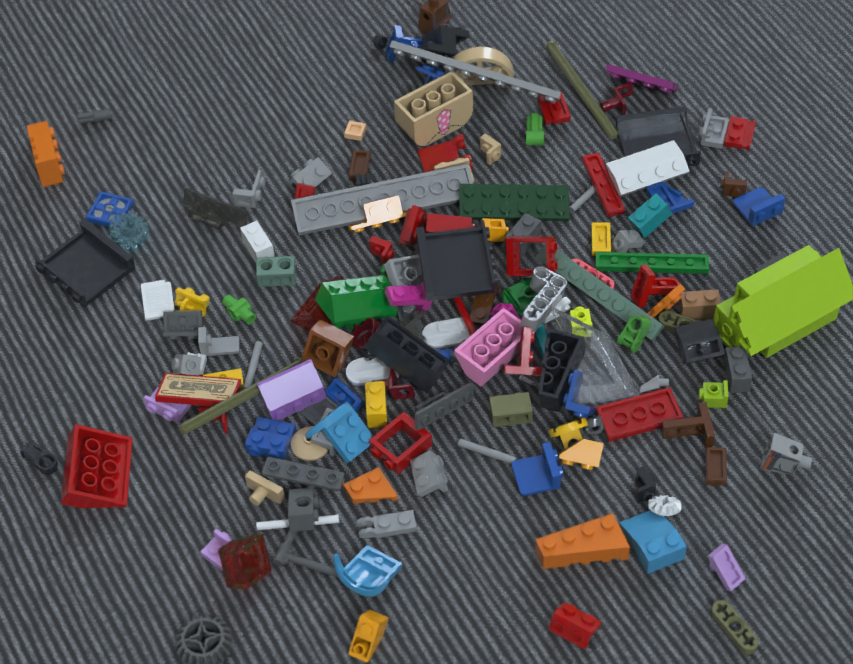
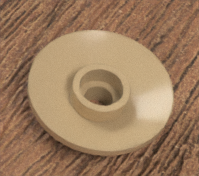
[291,426,329,461]

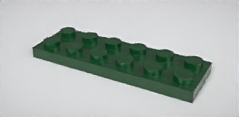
[459,184,570,222]

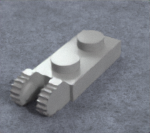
[357,510,417,539]

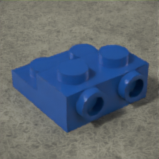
[245,417,296,460]

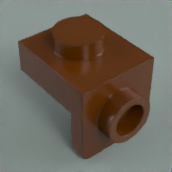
[720,171,747,197]

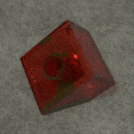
[218,533,272,590]

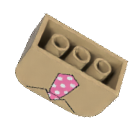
[394,71,473,146]

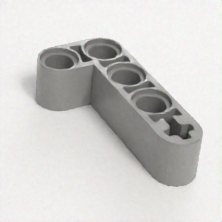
[520,267,567,332]

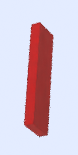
[581,153,625,217]

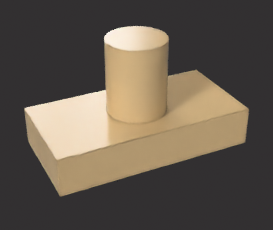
[245,471,285,506]

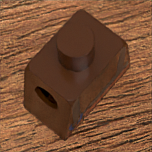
[418,0,451,34]

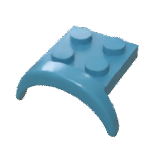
[305,402,373,464]
[333,545,402,597]

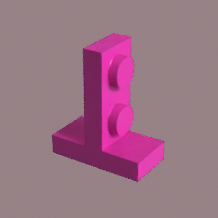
[384,282,433,315]

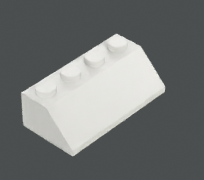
[606,140,689,197]

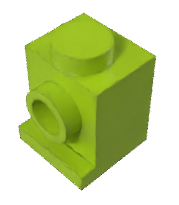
[699,380,728,408]

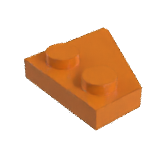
[647,284,685,318]
[343,467,398,504]

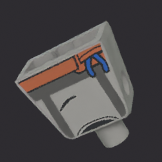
[760,433,812,475]

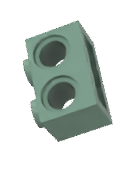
[256,256,296,287]

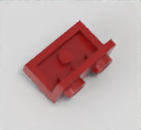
[399,205,426,247]
[548,602,602,649]

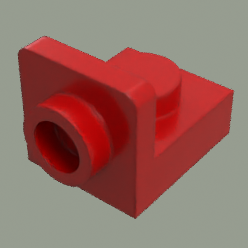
[369,236,394,265]

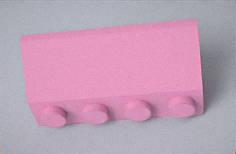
[454,308,521,387]

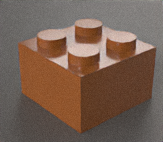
[301,320,354,377]

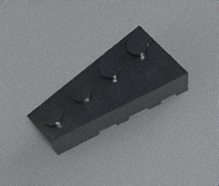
[538,328,586,412]

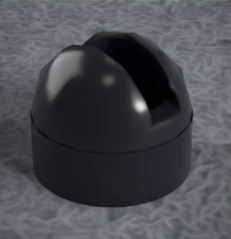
[373,34,388,49]

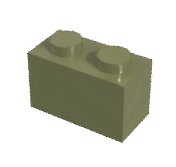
[490,392,533,428]

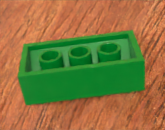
[315,275,397,325]

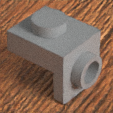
[611,230,645,253]
[171,354,201,375]

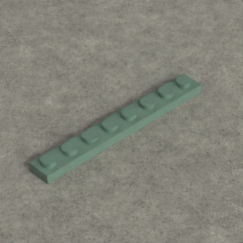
[536,243,664,341]

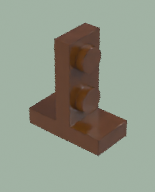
[470,284,500,325]
[661,402,715,447]

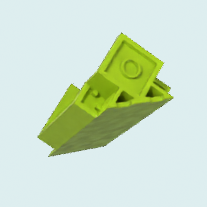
[713,245,853,358]

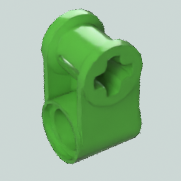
[617,316,651,353]

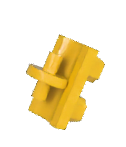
[174,287,210,317]

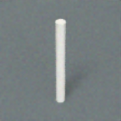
[257,515,339,530]

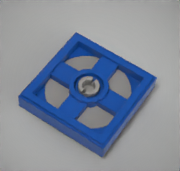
[85,191,134,230]

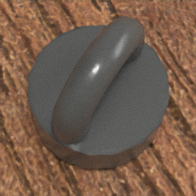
[584,415,604,436]

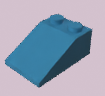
[619,510,687,574]

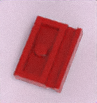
[537,92,571,126]
[724,116,756,151]

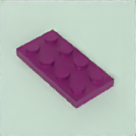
[605,64,679,94]

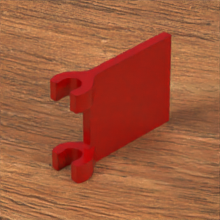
[418,134,473,173]

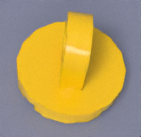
[548,417,588,449]

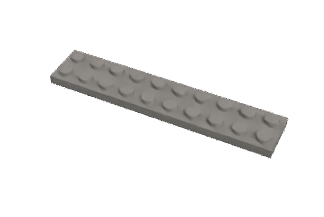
[390,40,561,103]
[291,164,473,235]

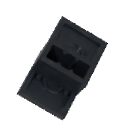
[409,25,470,63]

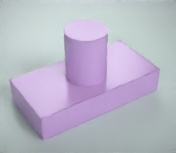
[708,544,746,591]

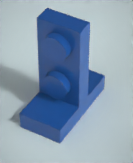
[386,25,422,62]

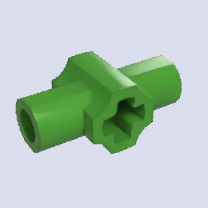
[222,294,256,325]

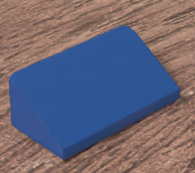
[325,377,366,412]

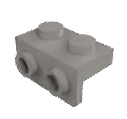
[699,109,729,149]
[288,157,332,186]
[410,450,448,497]

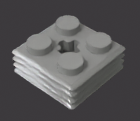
[384,254,423,286]

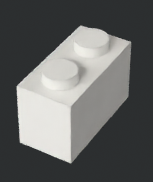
[240,221,274,264]

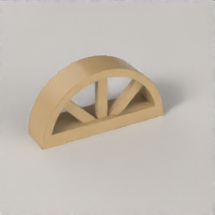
[445,47,514,85]

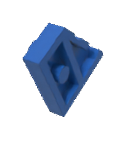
[646,182,694,214]

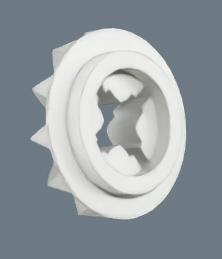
[648,495,681,516]

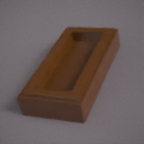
[348,150,371,181]
[705,447,727,486]

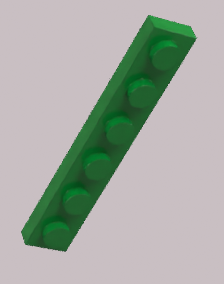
[595,252,709,274]

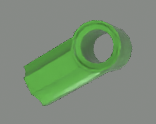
[526,113,544,146]

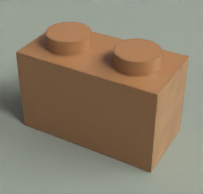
[679,289,721,320]

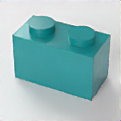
[628,193,672,238]

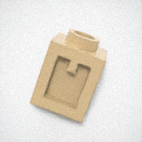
[480,134,501,165]

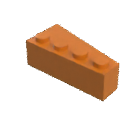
[27,121,65,187]
[535,513,630,569]

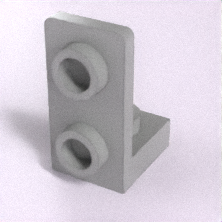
[233,170,266,208]
[198,327,240,356]

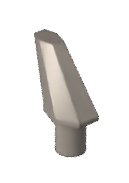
[639,375,669,394]

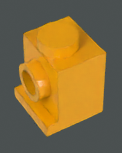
[482,218,509,242]

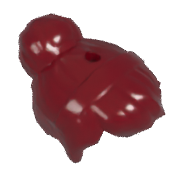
[352,318,380,350]

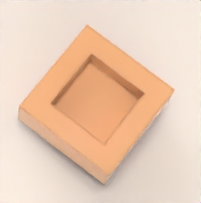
[344,121,366,141]

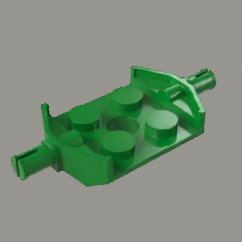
[492,277,568,320]

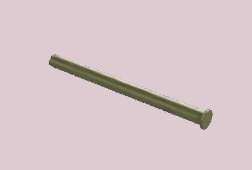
[545,40,618,140]
[179,357,303,435]

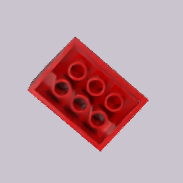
[61,424,133,508]

